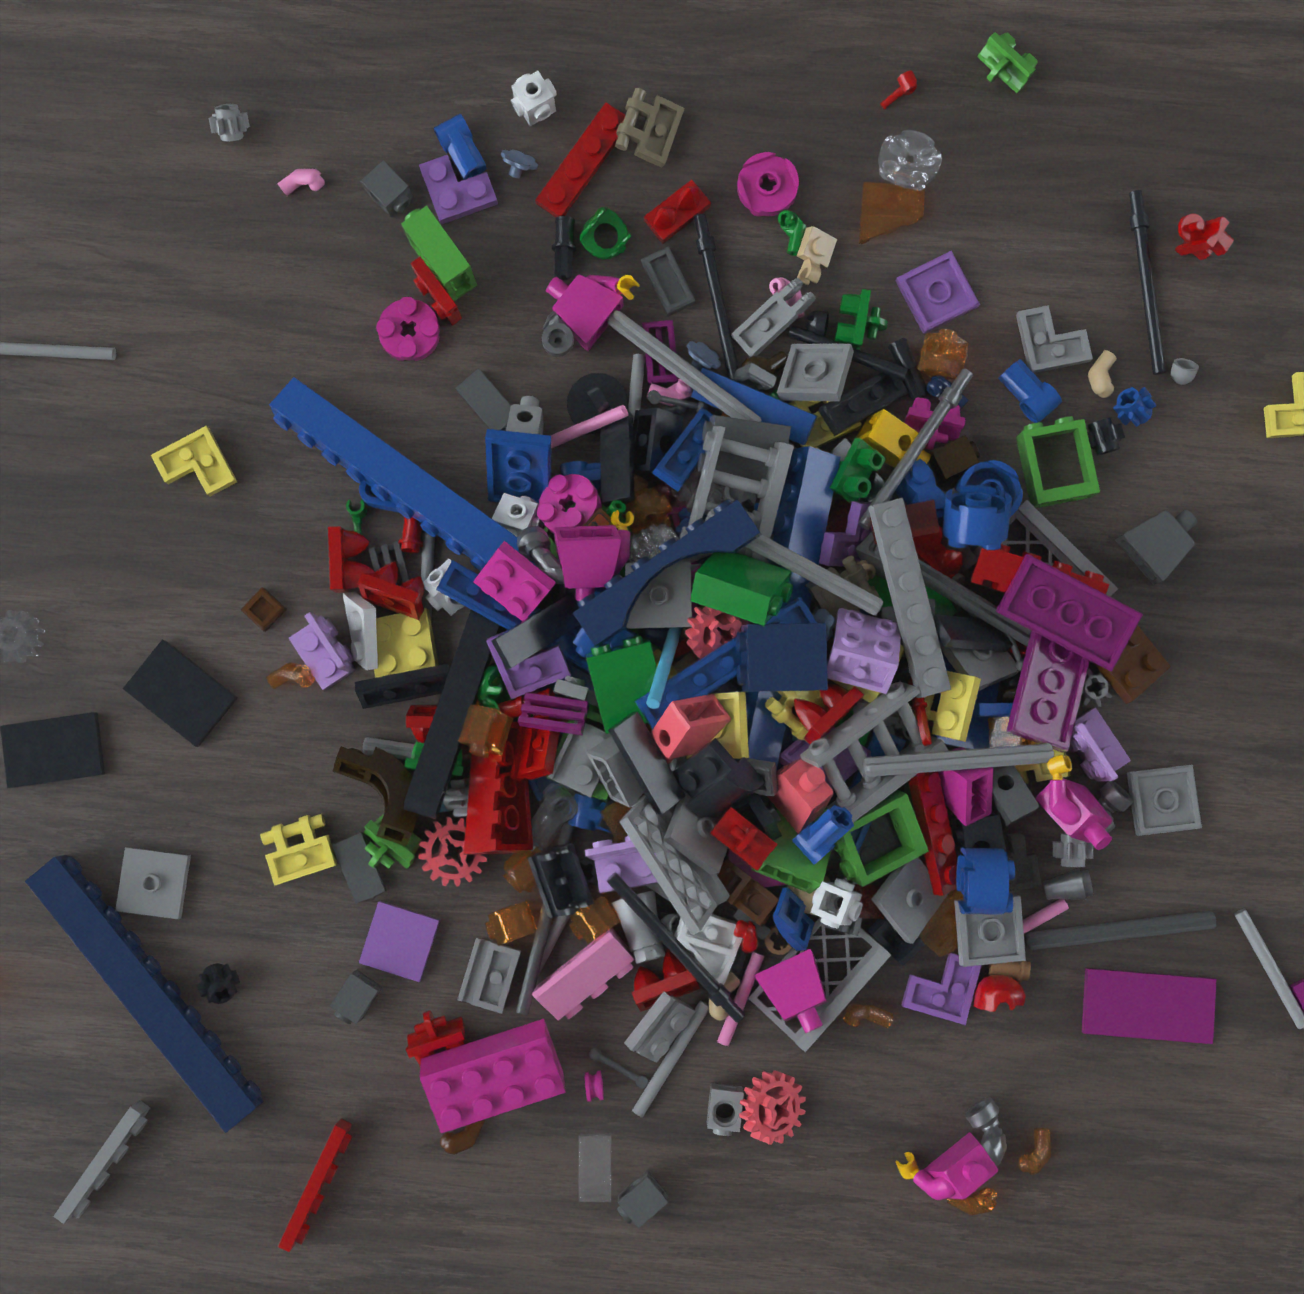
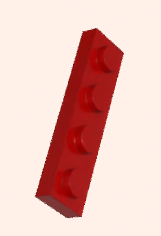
[535,102,626,217]
[908,771,958,896]
[278,1119,353,1252]

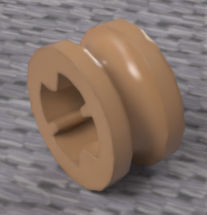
[764,925,792,955]

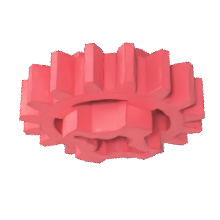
[685,606,754,659]
[418,816,487,887]
[739,1070,806,1145]

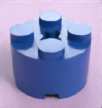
[954,460,1023,517]
[942,485,1012,550]
[956,848,1015,915]

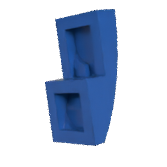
[773,887,815,951]

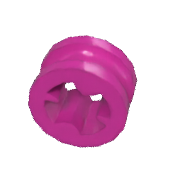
[585,1070,604,1102]

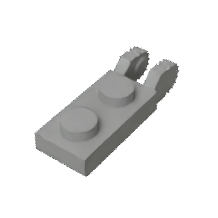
[731,278,816,357]

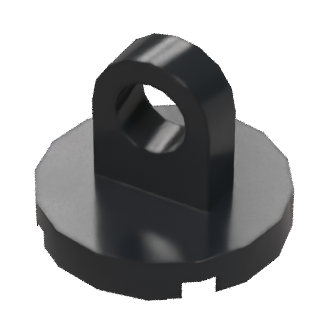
[567,373,628,436]

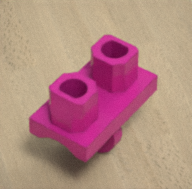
[904,397,965,450]

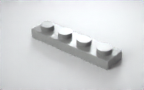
[53,1100,150,1224]

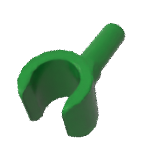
[346,499,367,535]

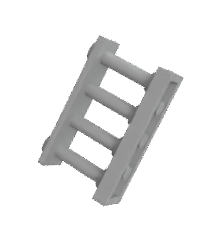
[680,426,794,562]
[800,681,948,823]

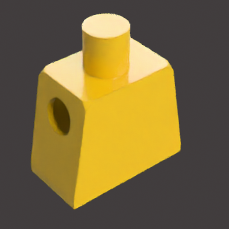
[856,409,931,468]

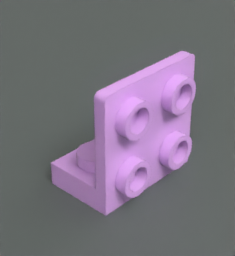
[827,608,901,694]
[289,612,356,691]
[1069,707,1131,781]
[585,836,658,893]

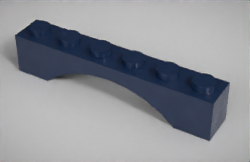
[573,499,762,646]

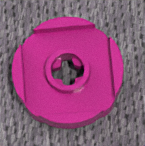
[737,152,799,217]
[376,297,440,361]
[537,474,602,534]

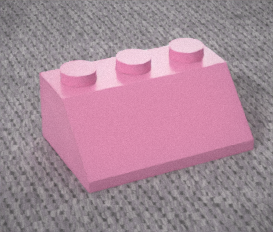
[532,926,635,1020]

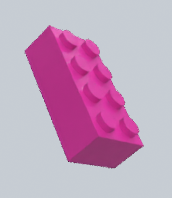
[419,1019,566,1133]

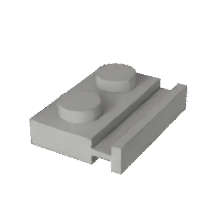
[548,720,611,798]
[457,937,522,1014]
[624,991,696,1063]

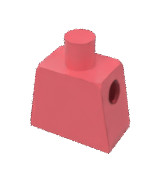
[651,694,731,764]
[766,758,834,834]

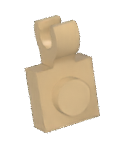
[797,226,837,285]

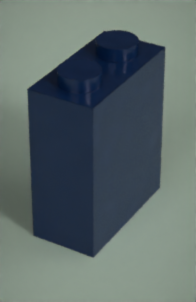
[736,623,828,692]

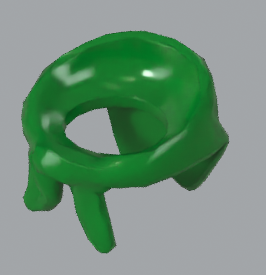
[579,207,631,259]
[477,663,515,714]

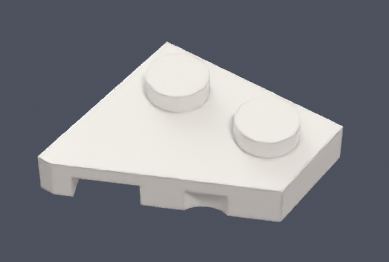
[343,592,378,670]
[674,909,742,985]

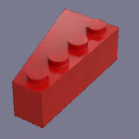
[971,544,1110,594]
[464,721,533,855]

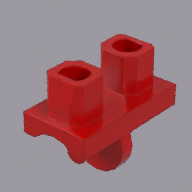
[1174,213,1234,260]
[710,807,778,871]
[406,1010,465,1065]

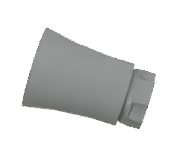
[612,891,665,964]

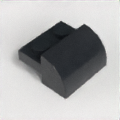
[672,738,766,818]

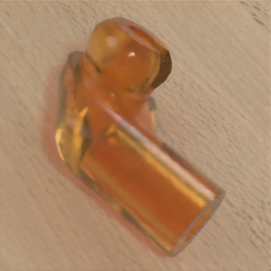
[947,1187,997,1216]

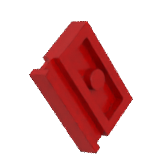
[410,256,462,326]
[510,715,562,783]

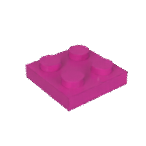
[473,541,556,621]

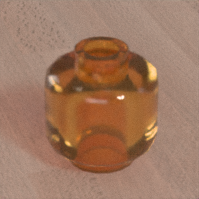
[502,846,541,894]

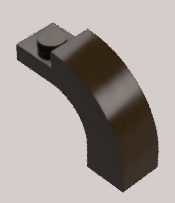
[332,746,418,847]

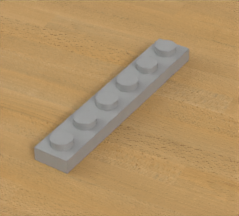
[868,498,951,698]

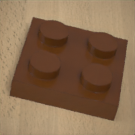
[1093,625,1171,704]

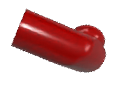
[733,920,758,953]

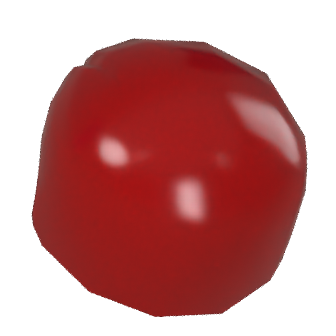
[973,974,1026,1012]

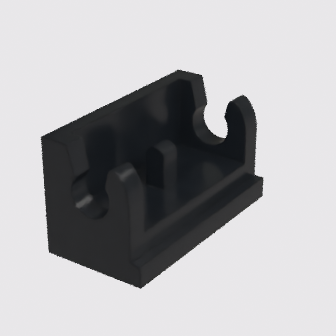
[527,843,594,918]

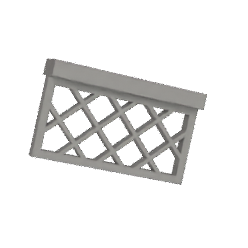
[973,500,1118,597]
[619,795,730,935]
[748,917,891,1052]

